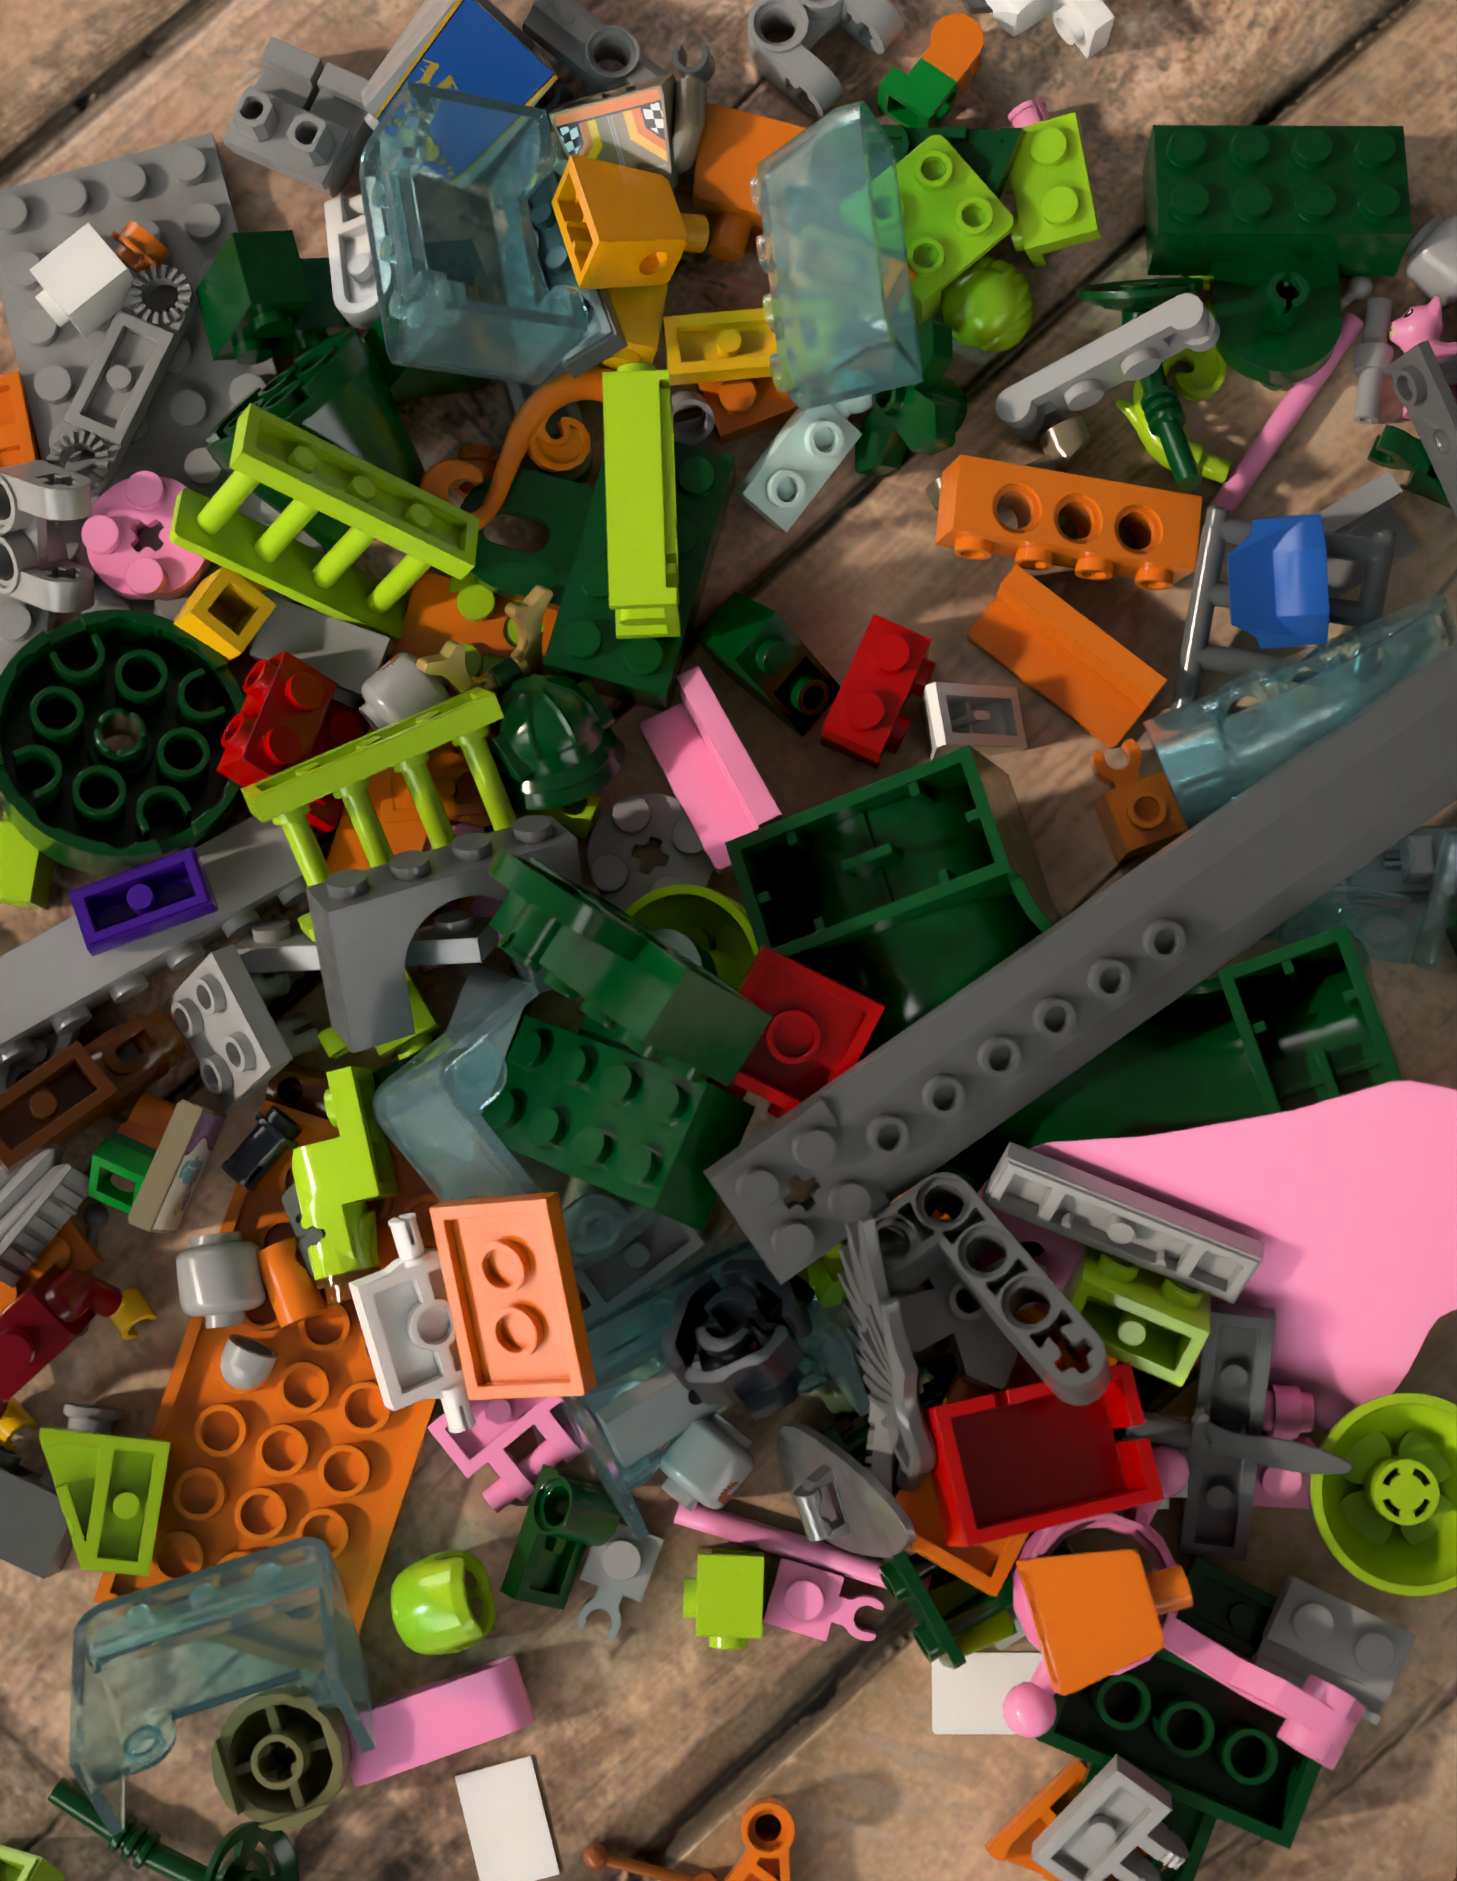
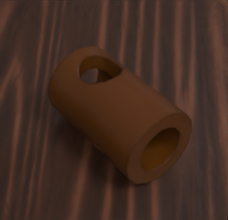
[265,1062,329,1120]

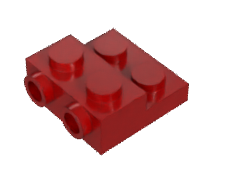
[216,650,370,834]
[707,944,885,1118]

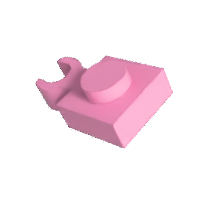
[763,1556,884,1641]

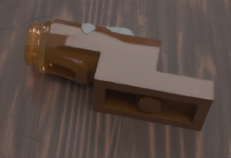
[0,1009,186,1176]

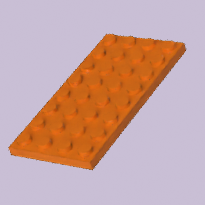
[93,1100,511,1684]

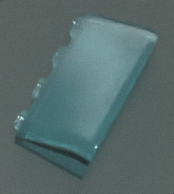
[750,100,923,410]

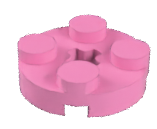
[81,471,211,602]

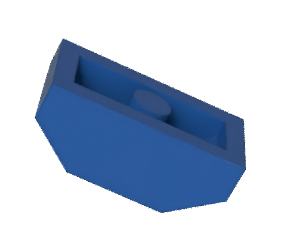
[1227,513,1330,649]

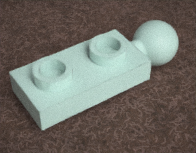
[734,363,878,533]

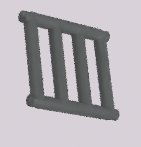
[1167,505,1396,748]

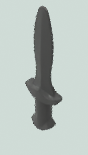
[1121,1407,1351,1474]

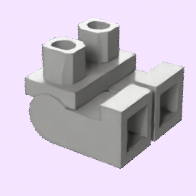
[222,37,375,197]

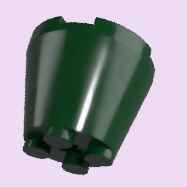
[205,327,426,551]

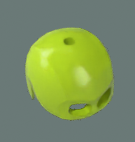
[391,1550,496,1655]

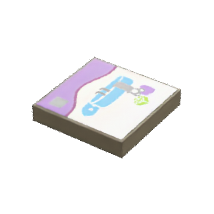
[127,1099,227,1233]

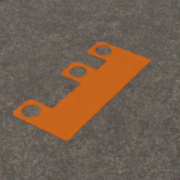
[326,572,558,920]

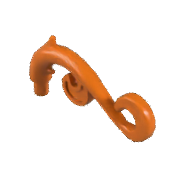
[419,365,617,531]

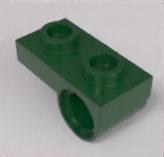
[500,1464,620,1610]

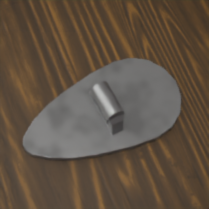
[776,1421,916,1557]

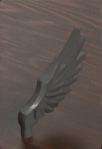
[837,1214,937,1492]

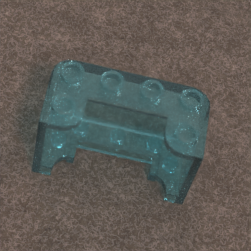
[359,81,588,385]

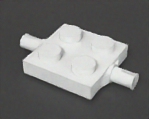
[348,1213,476,1433]

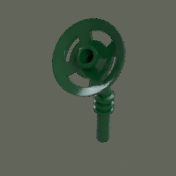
[1076,278,1203,491]
[48,1777,299,1881]

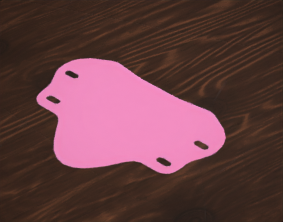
[977,1081,1457,1430]

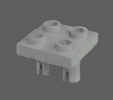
[167,944,320,1111]

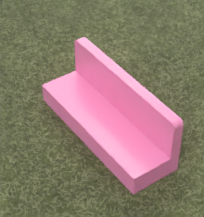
[640,666,783,875]

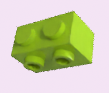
[1062,1245,1211,1387]

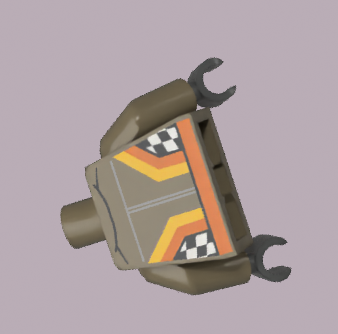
[533,43,716,189]

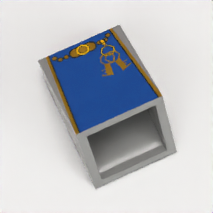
[360,0,558,191]

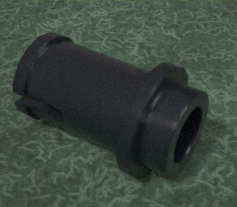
[221,1106,303,1192]

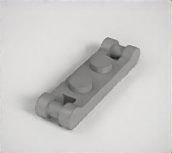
[995,293,1220,442]

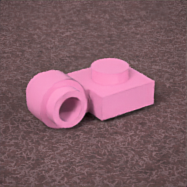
[1253,1384,1315,1509]

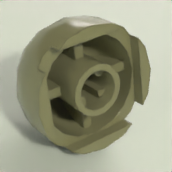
[211,1686,352,1831]

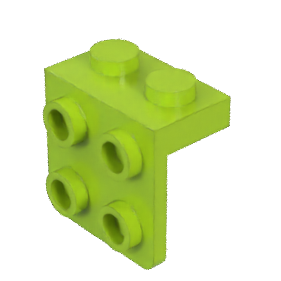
[841,135,1013,323]

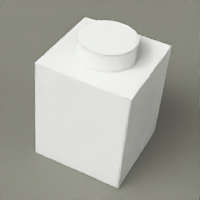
[29,223,134,338]

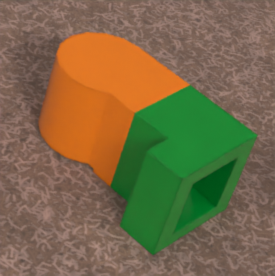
[877,13,984,128]
[87,1092,176,1214]

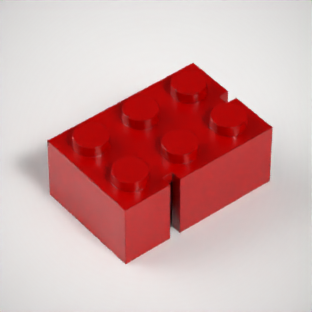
[923,1362,1164,1547]

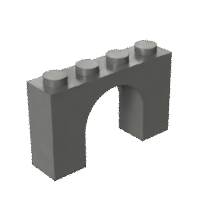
[305,815,583,1054]

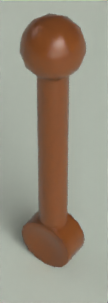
[583,1843,718,1881]

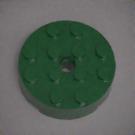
[0,609,246,877]

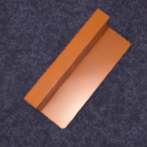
[967,564,1167,749]

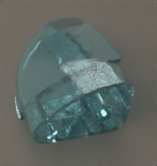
[1143,594,1457,831]

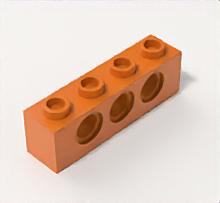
[935,454,1202,590]

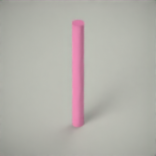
[1205,312,1364,517]
[674,1503,931,1591]

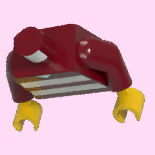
[0,1263,157,1450]

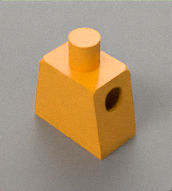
[551,155,709,289]

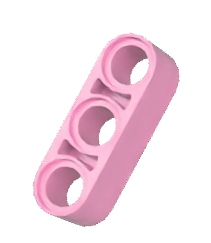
[341,1655,536,1786]

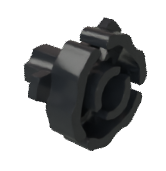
[661,1259,816,1421]

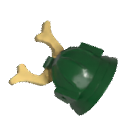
[416,585,626,810]

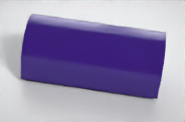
[68,847,218,957]

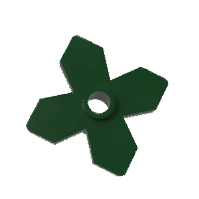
[853,319,967,477]

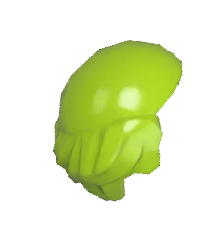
[940,255,1034,352]

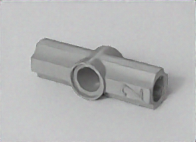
[522,0,678,95]

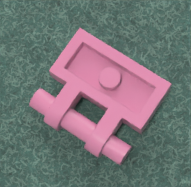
[427,1394,599,1513]

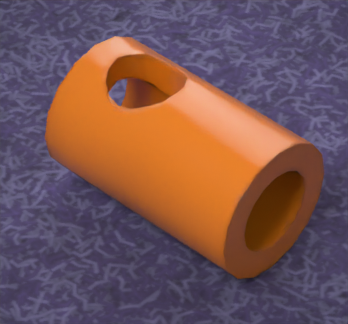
[256,1236,328,1328]

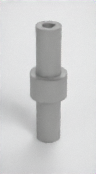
[1353,297,1394,424]

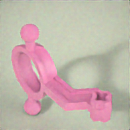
[1003,1445,1366,1770]

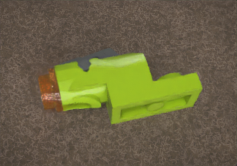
[282,1066,399,1305]

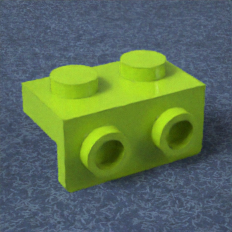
[1004,112,1102,268]

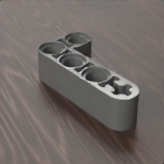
[874,1172,1111,1406]

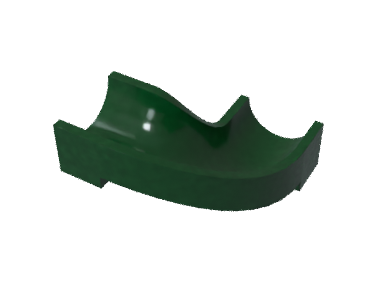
[725,745,1407,1193]

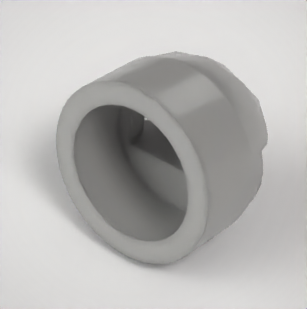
[672,390,715,445]
[220,1334,278,1390]

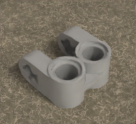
[747,0,905,118]
[0,460,95,613]

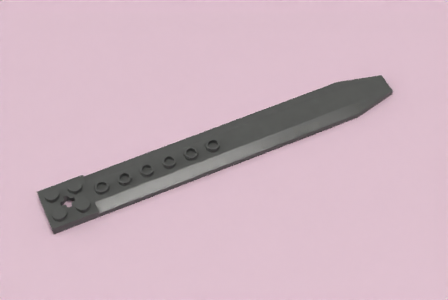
[703,642,1457,1285]

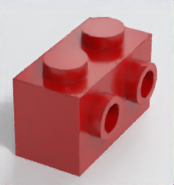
[820,614,937,769]

